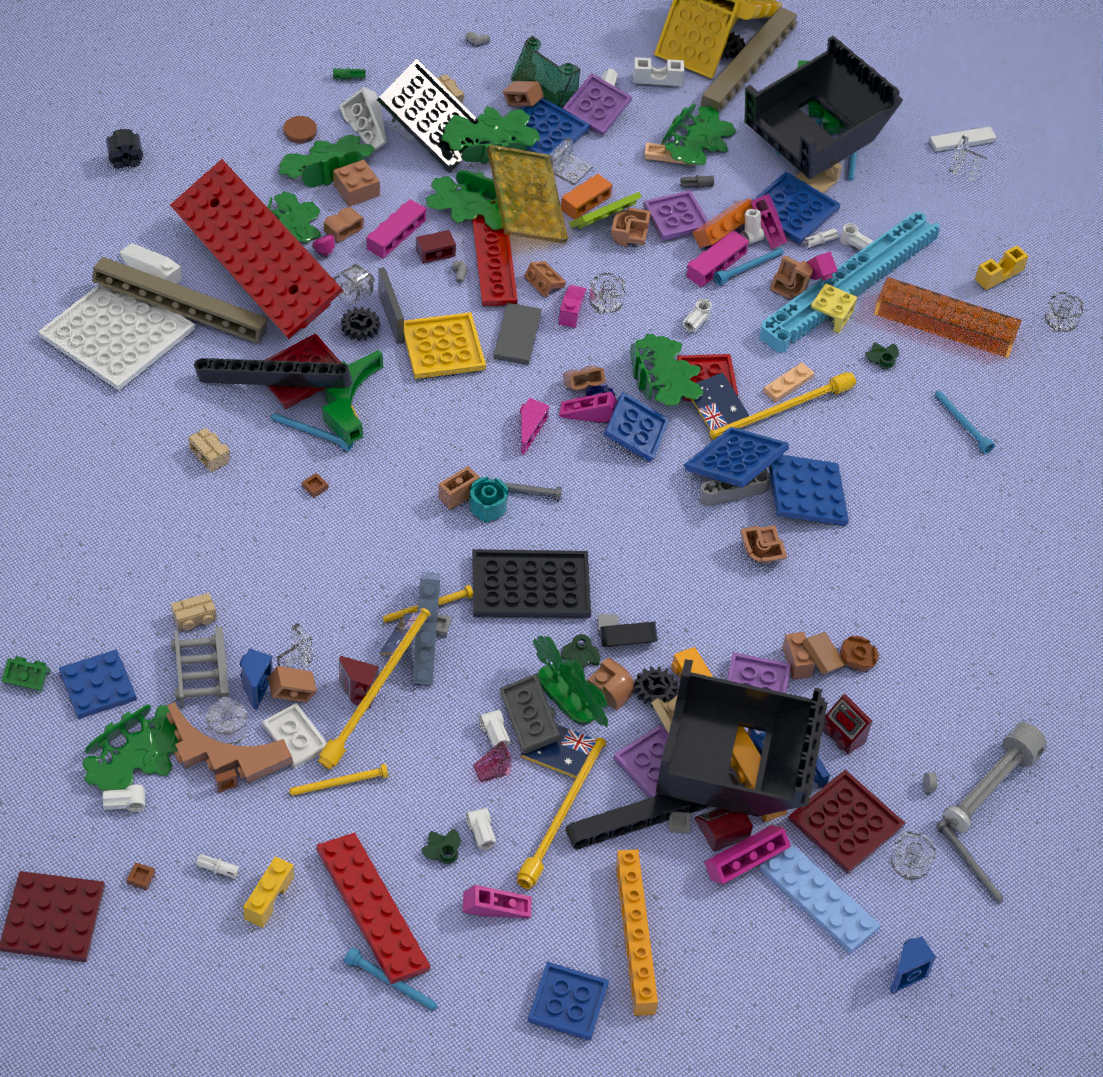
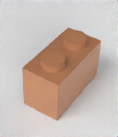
[502,81,544,107]
[438,466,480,510]
[782,632,815,680]
[268,666,317,703]

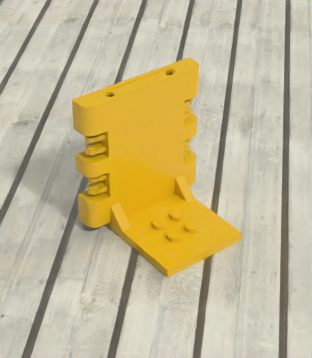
[654,0,783,79]

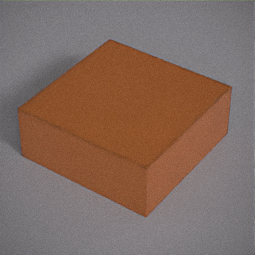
[302,473,328,498]
[214,769,238,793]
[127,862,156,890]

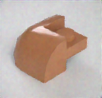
[611,208,651,247]
[770,255,813,299]
[740,525,787,563]
[587,658,634,711]

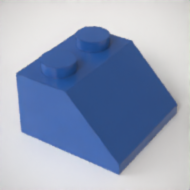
[240,648,273,710]
[890,936,936,994]

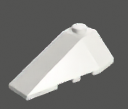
[339,87,387,151]
[119,243,182,284]

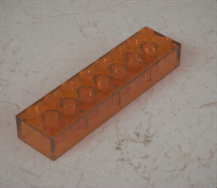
[874,277,1022,358]

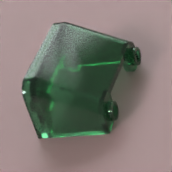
[511,36,580,109]

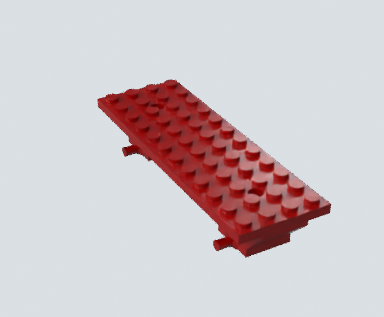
[170,159,344,339]

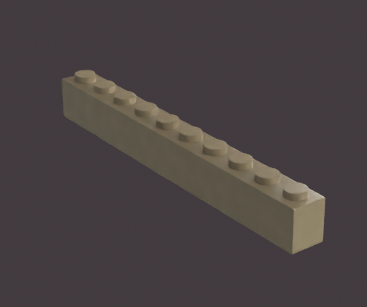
[700,7,798,113]
[92,257,268,344]

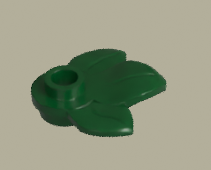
[865,342,899,369]
[561,634,600,669]
[421,829,461,864]

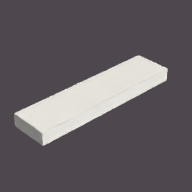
[929,126,997,152]

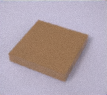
[802,632,846,675]

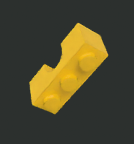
[975,245,1029,290]
[243,856,294,928]

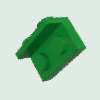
[1,656,51,691]

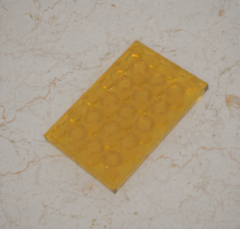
[487,145,568,243]

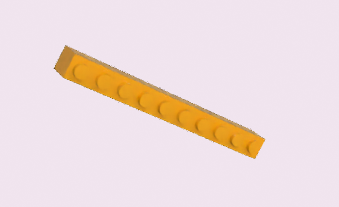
[671,647,788,822]

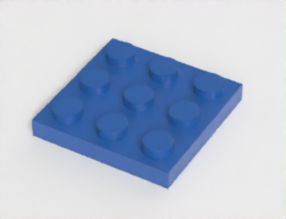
[603,392,670,462]
[59,649,137,719]
[528,962,609,1041]

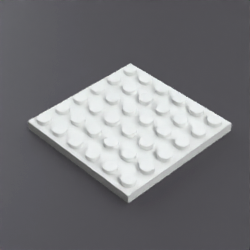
[38,285,195,391]

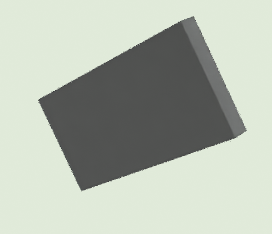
[378,267,404,344]
[494,303,542,365]
[499,674,562,754]

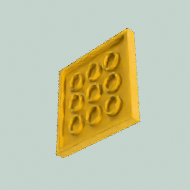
[404,312,486,379]

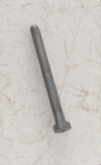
[505,483,562,500]
[936,819,1003,903]

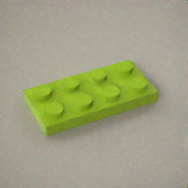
[569,191,642,229]

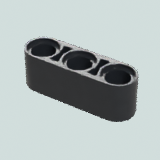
[600,622,658,647]

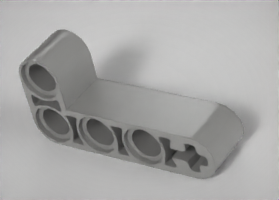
[699,469,770,506]

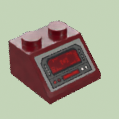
[339,655,379,708]
[823,694,872,755]
[695,808,753,852]

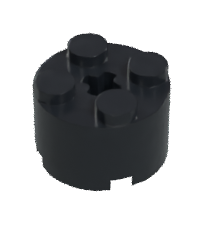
[106,129,143,169]

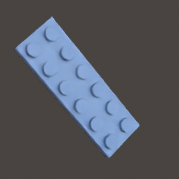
[759,843,881,954]

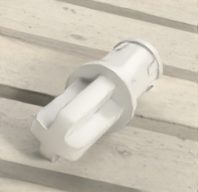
[804,229,838,248]
[196,854,240,879]

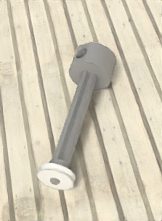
[943,722,1047,833]

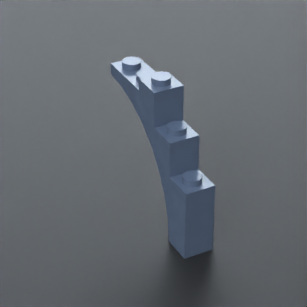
[412,572,441,685]

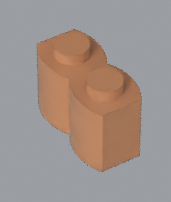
[324,207,364,242]
[563,365,606,390]

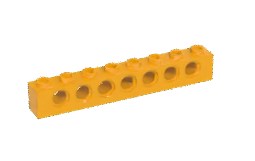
[615,849,658,1016]

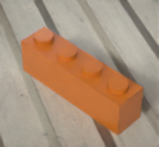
[692,198,754,248]

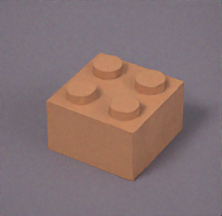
[333,160,380,207]

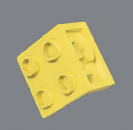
[811,284,857,333]

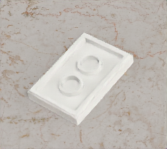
[262,703,327,769]

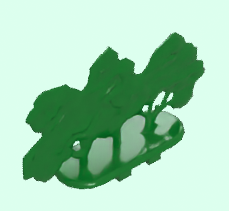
[661,103,736,165]
[442,106,540,164]
[278,135,375,187]
[425,170,525,230]
[267,191,322,243]
[630,334,703,406]
[532,636,608,728]
[82,704,184,791]

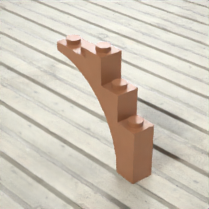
[166,702,293,783]

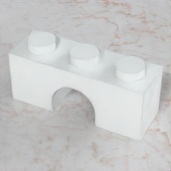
[633,57,684,86]

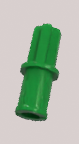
[333,67,366,80]

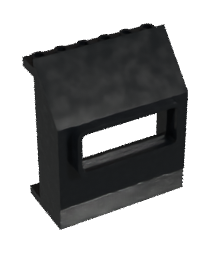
[744,36,903,180]
[655,659,828,817]

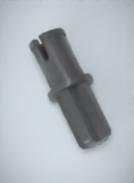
[680,175,714,188]

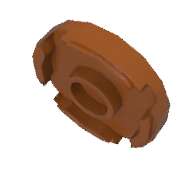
[283,116,317,143]
[840,636,879,671]

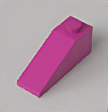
[751,193,787,249]
[807,251,838,281]
[558,285,587,328]
[559,391,617,423]
[519,398,549,455]
[462,885,532,918]

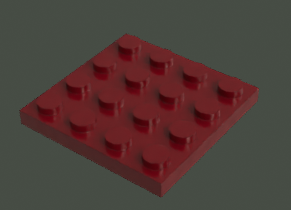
[265,333,342,409]
[788,769,905,874]
[0,871,105,962]

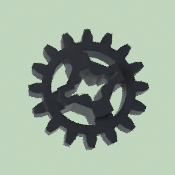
[721,31,745,59]
[341,306,380,341]
[634,666,678,707]

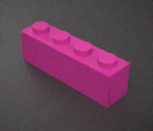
[366,199,427,259]
[686,230,749,287]
[704,825,791,884]

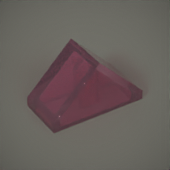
[473,741,511,782]

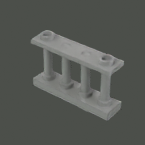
[171,626,230,709]

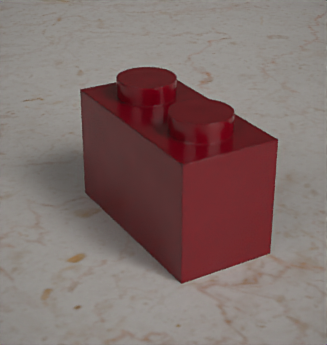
[416,230,456,264]

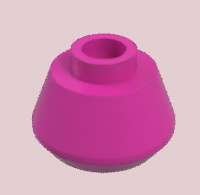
[312,235,335,256]

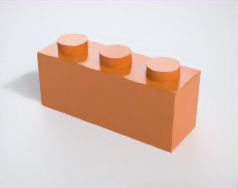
[561,174,613,220]

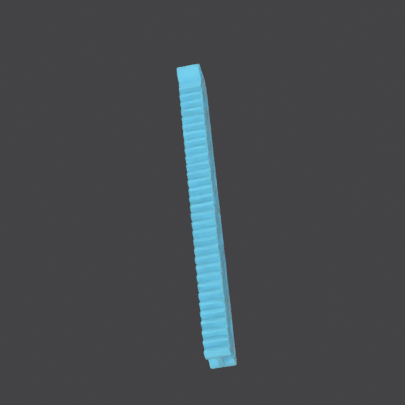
[759,212,940,353]

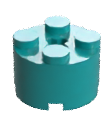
[469,477,508,523]

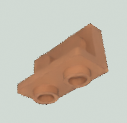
[524,261,566,297]

